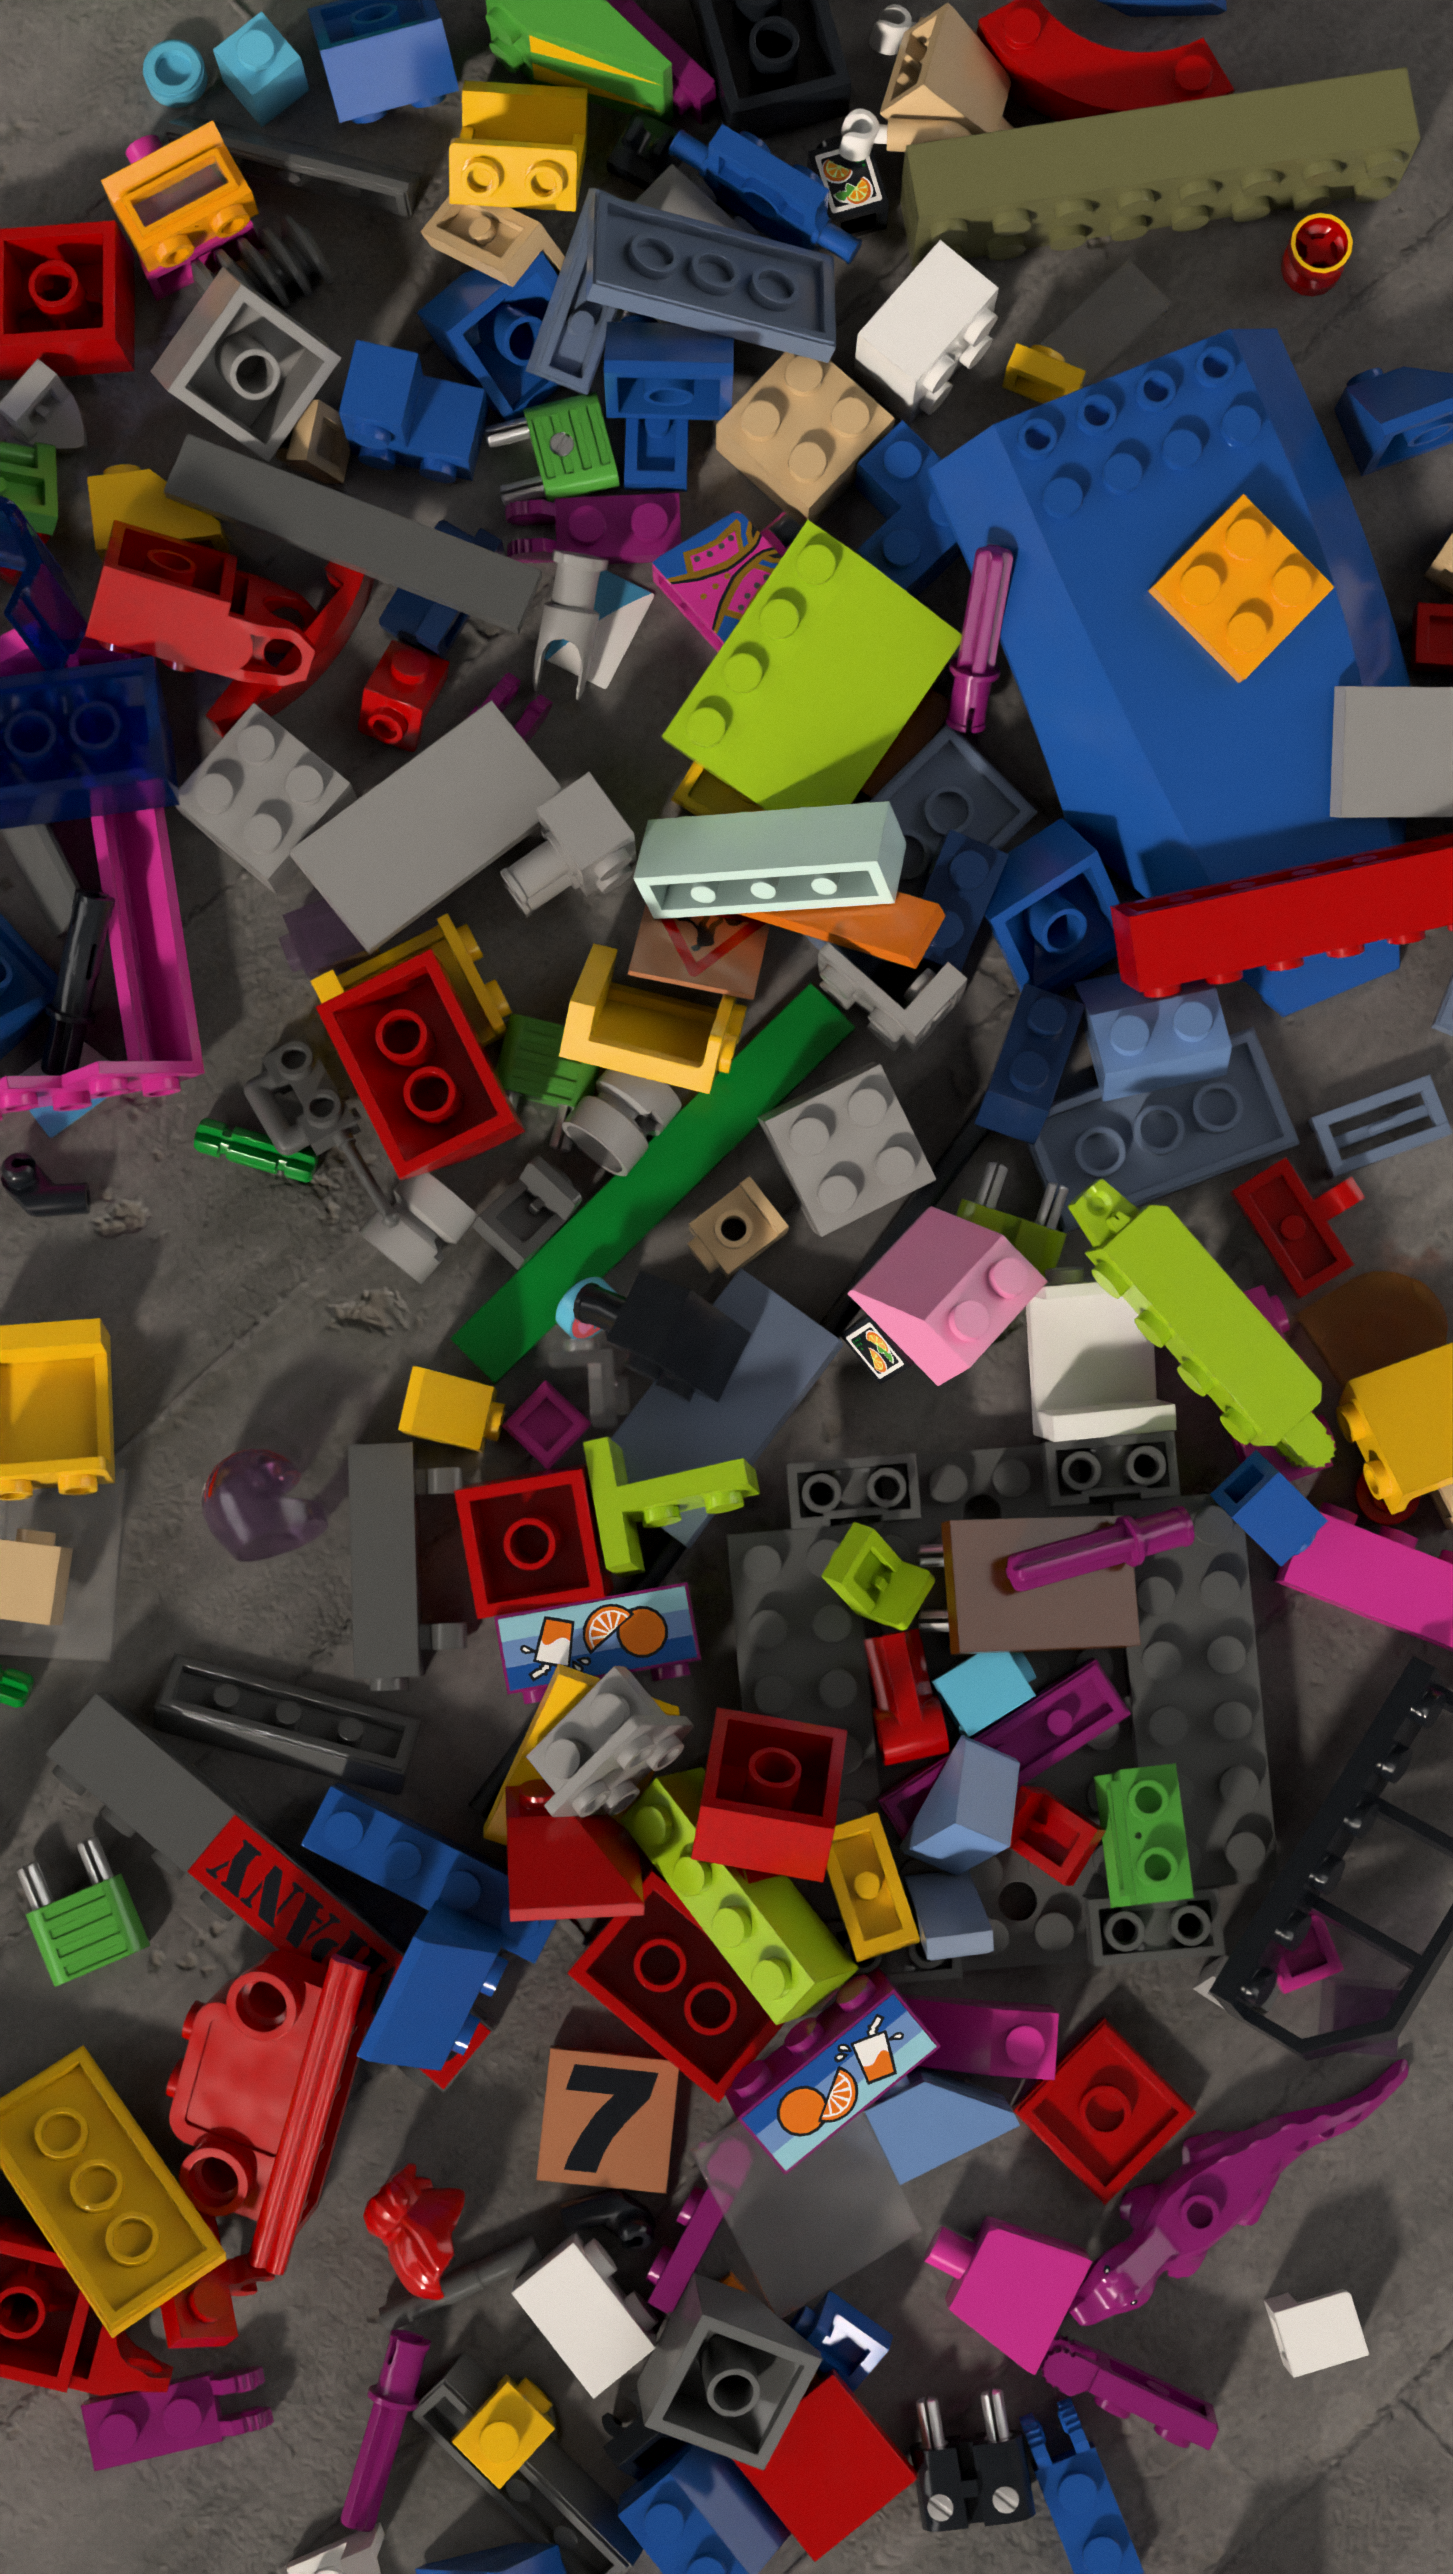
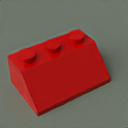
[316,949,525,1181]

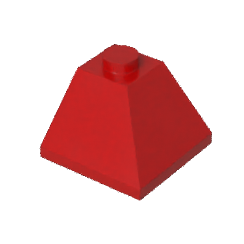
[505,1779,644,1922]

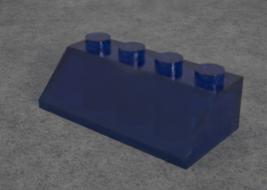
[0,656,180,830]

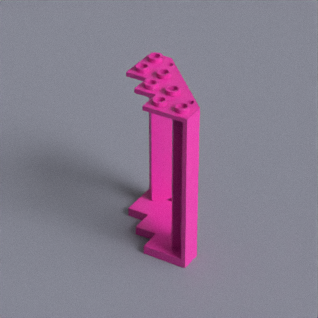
[0,619,205,1121]

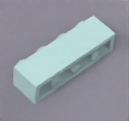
[633,801,907,919]

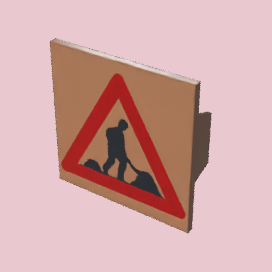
[628,904,770,1000]

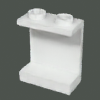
[1026,1267,1177,1442]

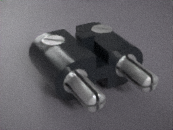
[910,2388,1036,2532]

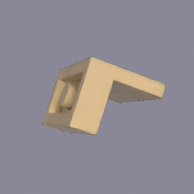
[420,196,565,287]

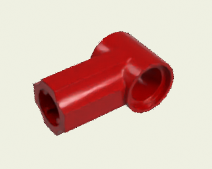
[863,1628,949,1766]

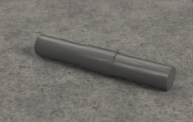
[379,2234,544,2332]

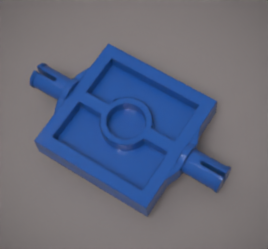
[669,124,862,265]

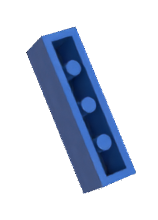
[301,1782,557,1964]

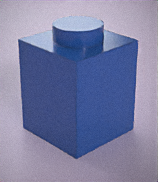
[1210,1450,1328,1567]

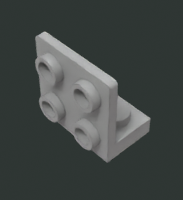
[818,942,967,1054]

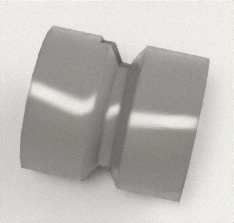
[562,1069,682,1176]
[358,1172,478,1285]

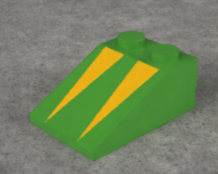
[485,0,673,124]

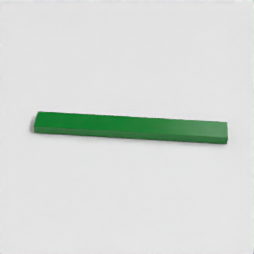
[450,983,855,1385]

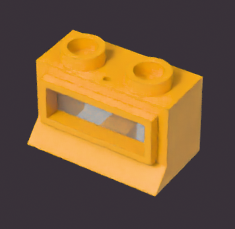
[101,120,259,272]

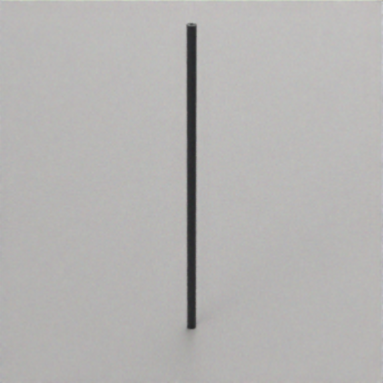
[468,1099,991,1819]

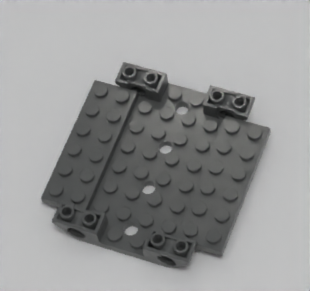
[727,1431,1279,1988]

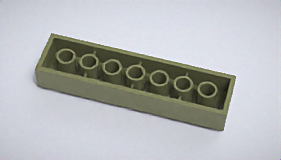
[899,67,1421,267]

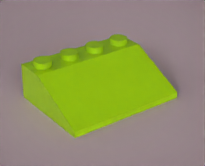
[661,520,962,811]

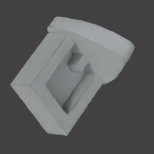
[0,358,88,454]

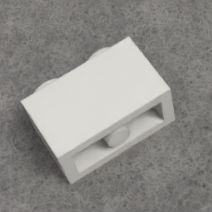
[511,2232,658,2399]

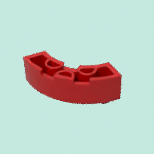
[977,0,1234,122]

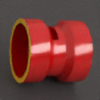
[1281,213,1353,297]

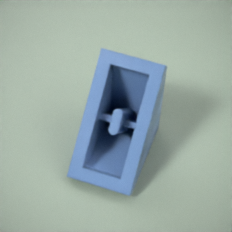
[899,1735,1020,1876]

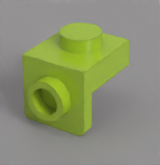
[821,1522,935,1631]

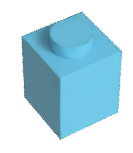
[213,11,309,127]
[930,1652,1036,1737]

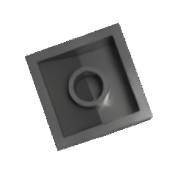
[637,2273,823,2470]

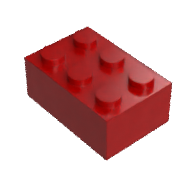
[567,1866,786,2103]

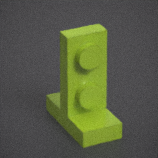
[583,1436,760,1578]

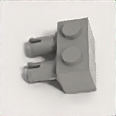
[500,772,637,918]

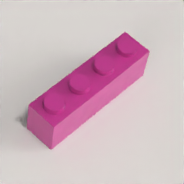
[1273,1502,1453,1652]

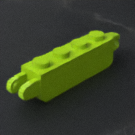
[1067,1179,1337,1468]

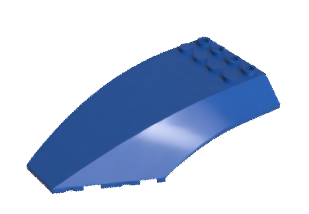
[927,328,1411,1017]

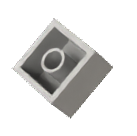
[150,267,341,462]
[171,703,358,895]
[757,1061,936,1237]

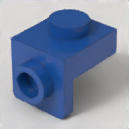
[789,2290,893,2392]

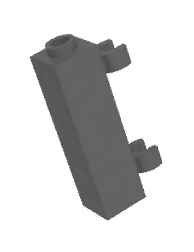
[348,1442,468,1691]

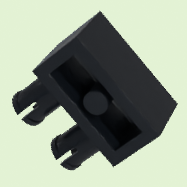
[573,1270,751,1402]

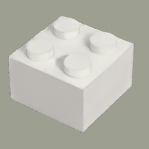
[853,240,999,425]

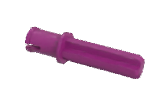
[946,544,1013,733]
[1005,1506,1195,1592]
[340,2329,431,2532]

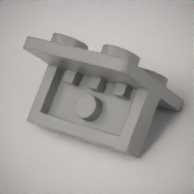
[526,1666,694,1817]

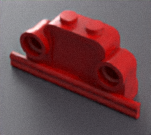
[166,1950,382,2275]

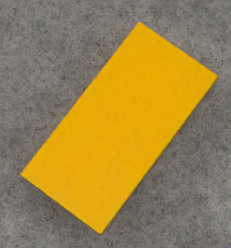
[0,2045,227,2338]

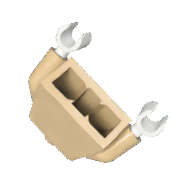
[839,3,1014,161]

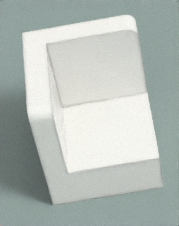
[1264,2289,1369,2378]

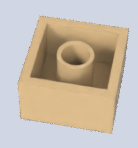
[716,352,895,527]

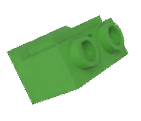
[1094,1763,1194,1908]

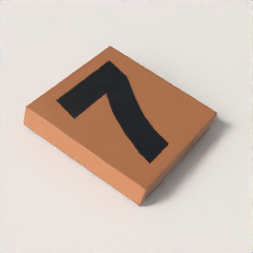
[536,2045,679,2194]

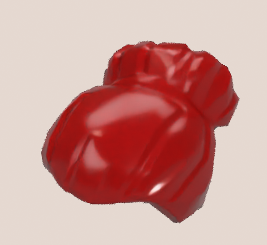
[363,2163,466,2301]

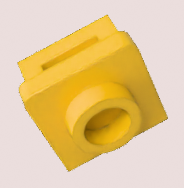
[1002,343,1086,404]
[451,2374,555,2490]

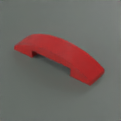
[205,561,375,738]

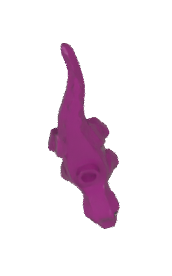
[1068,2059,1409,2326]

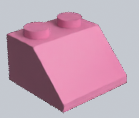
[847,1206,1048,1386]

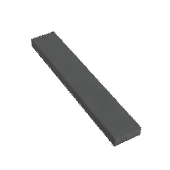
[164,433,543,634]

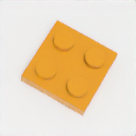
[1148,494,1334,683]

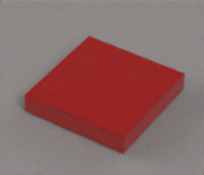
[1011,2016,1197,2205]
[732,2368,917,2562]

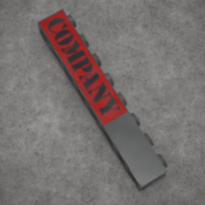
[45,1692,499,2093]

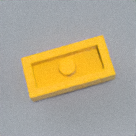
[826,1812,920,1963]

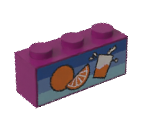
[494,1582,701,1704]
[724,1966,941,2175]

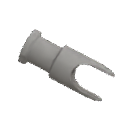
[532,550,609,700]

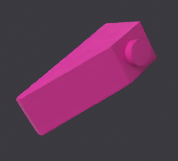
[902,1994,1059,2080]

